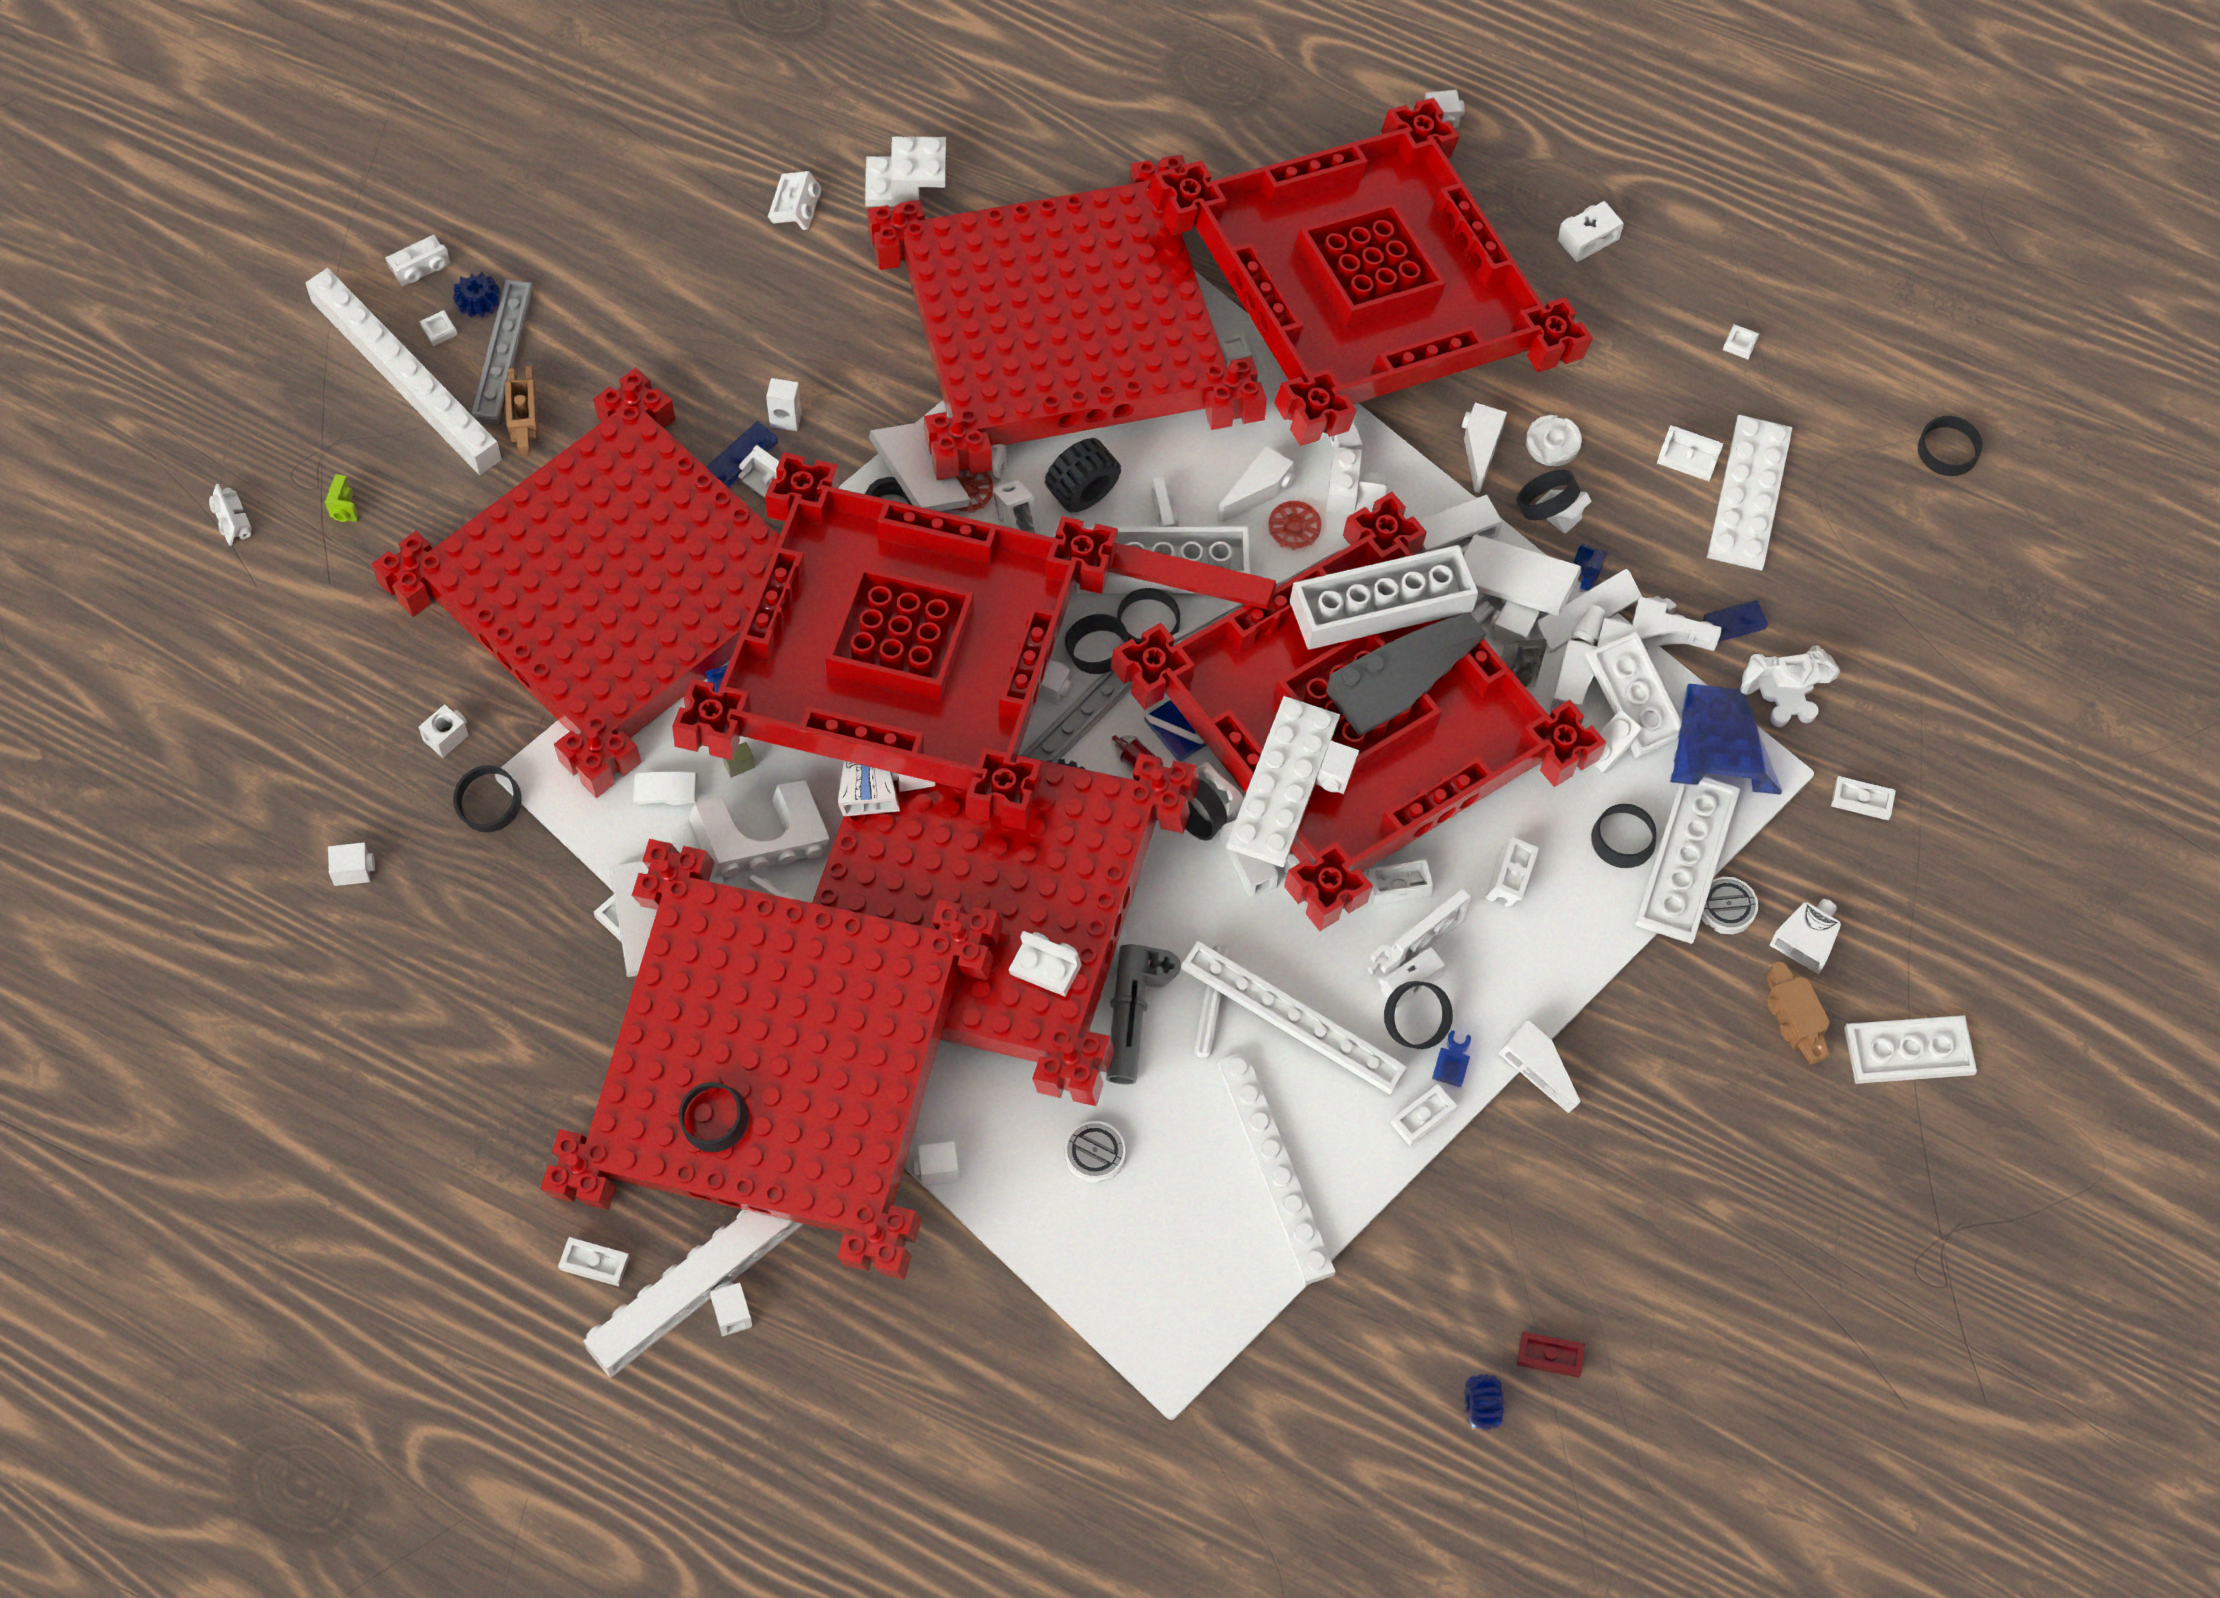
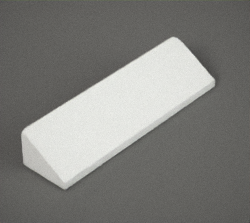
[1533,569,1642,652]

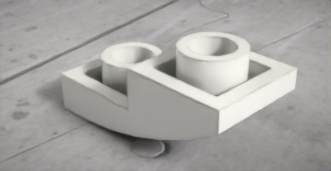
[633,772,698,805]

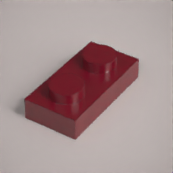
[1516,1332,1585,1378]

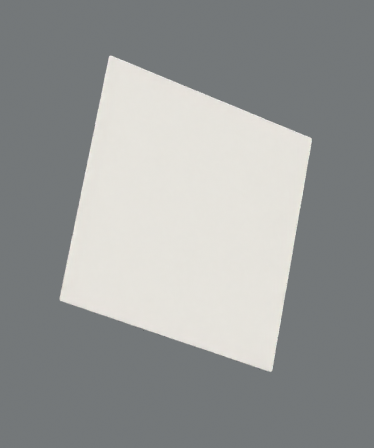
[495,270,1814,1420]

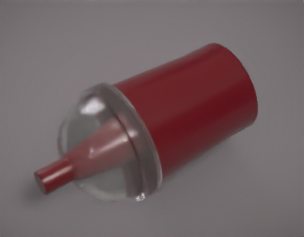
[1112,735,1155,769]

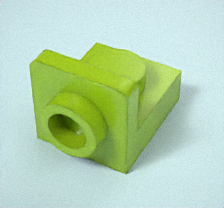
[325,474,358,522]

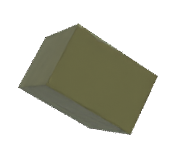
[723,742,755,778]

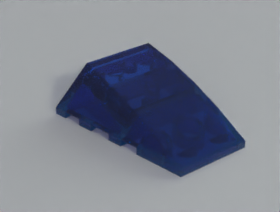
[1670,683,1782,795]

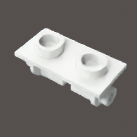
[209,484,252,546]

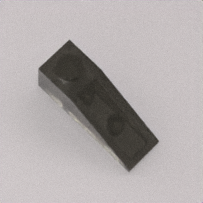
[1501,639,1547,687]

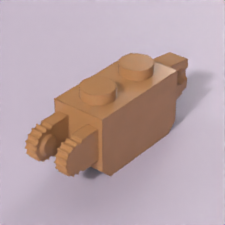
[505,366,539,456]
[1766,961,1830,1064]

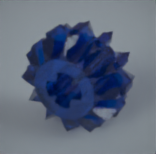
[453,272,500,319]
[1464,1374,1504,1430]

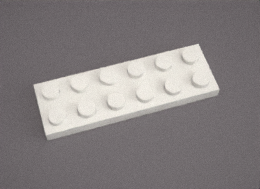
[1707,415,1793,571]
[1226,696,1340,868]
[1635,770,1740,944]

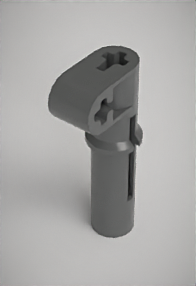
[1106,944,1181,1085]

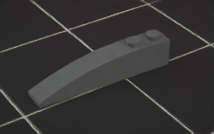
[1326,612,1487,736]

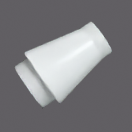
[1571,605,1606,646]

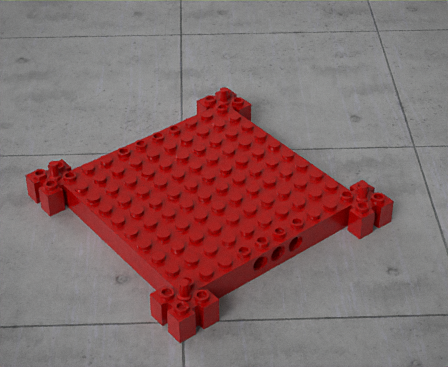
[1148,97,1593,446]
[867,155,1267,481]
[371,367,780,798]
[672,452,1118,830]
[1111,491,1607,932]
[812,753,1200,1107]
[540,839,1004,1280]

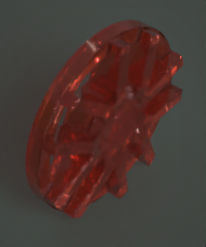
[952,468,993,513]
[1268,501,1321,550]

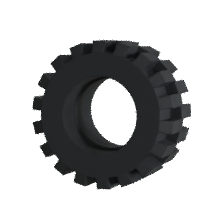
[1044,438,1122,513]

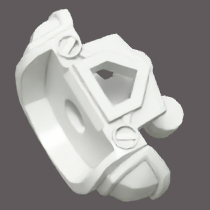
[1740,645,1840,727]

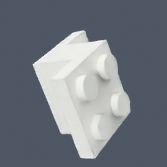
[865,137,946,207]

